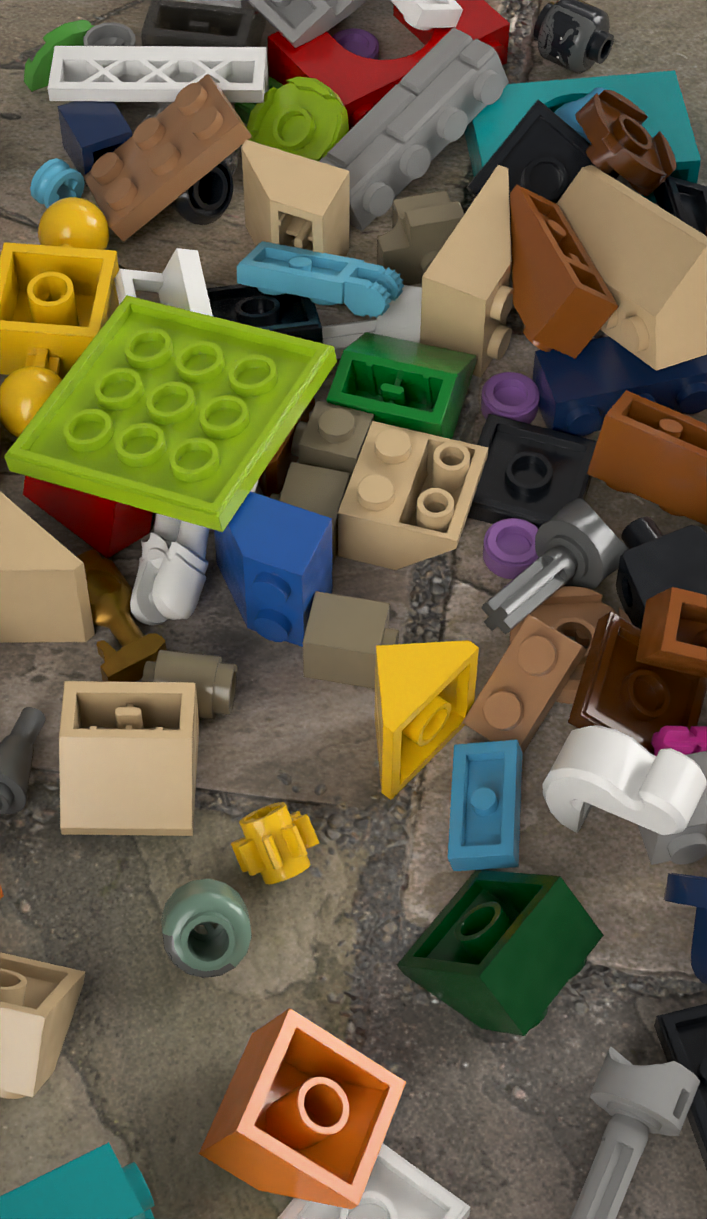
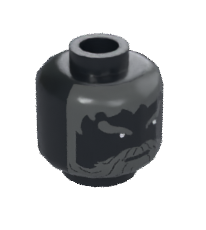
[533,0,614,74]

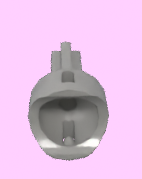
[570,1047,700,1219]

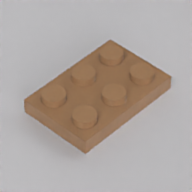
[83,74,252,242]

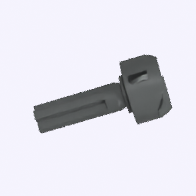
[481,498,629,634]

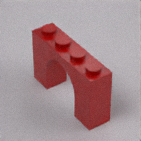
[267,0,510,131]

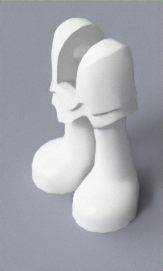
[130,480,258,625]

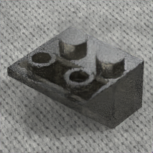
[141,0,266,47]

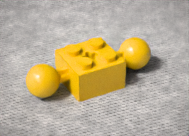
[0,197,119,437]

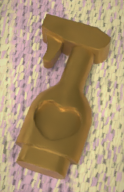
[76,550,167,682]

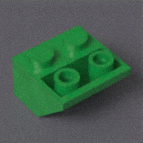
[326,332,477,439]

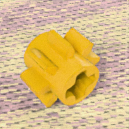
[231,802,319,884]

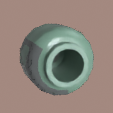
[161,878,252,978]

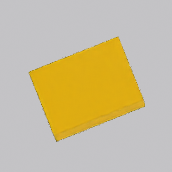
[374,640,479,800]

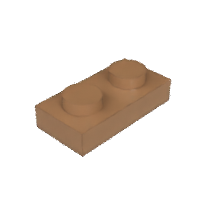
[462,614,587,753]

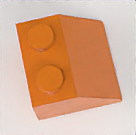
[199,1008,406,1209]

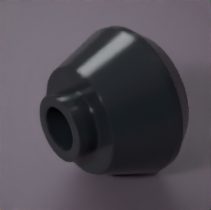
[170,160,233,225]

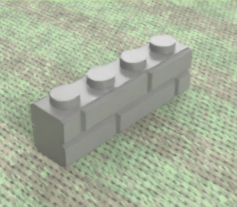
[319,27,509,231]

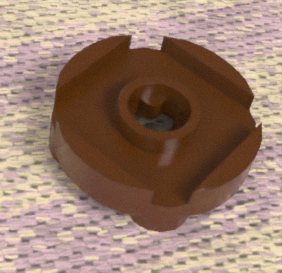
[575,90,676,196]

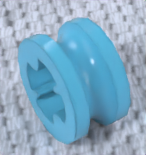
[30,158,85,208]

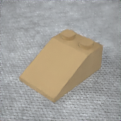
[420,165,514,378]

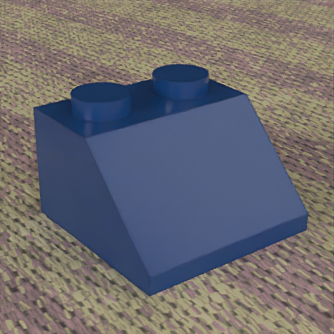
[214,491,333,647]

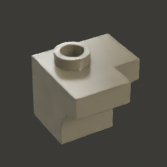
[377,190,464,286]

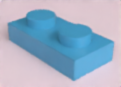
[448,740,523,871]

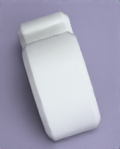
[542,725,707,835]

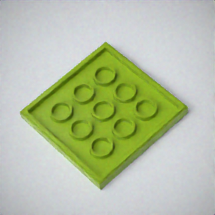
[4,295,337,532]

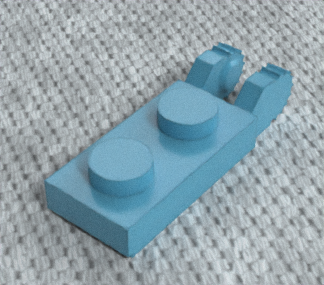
[237,241,404,318]

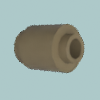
[142,650,237,719]

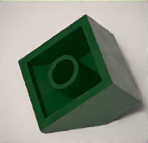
[397,870,604,1036]

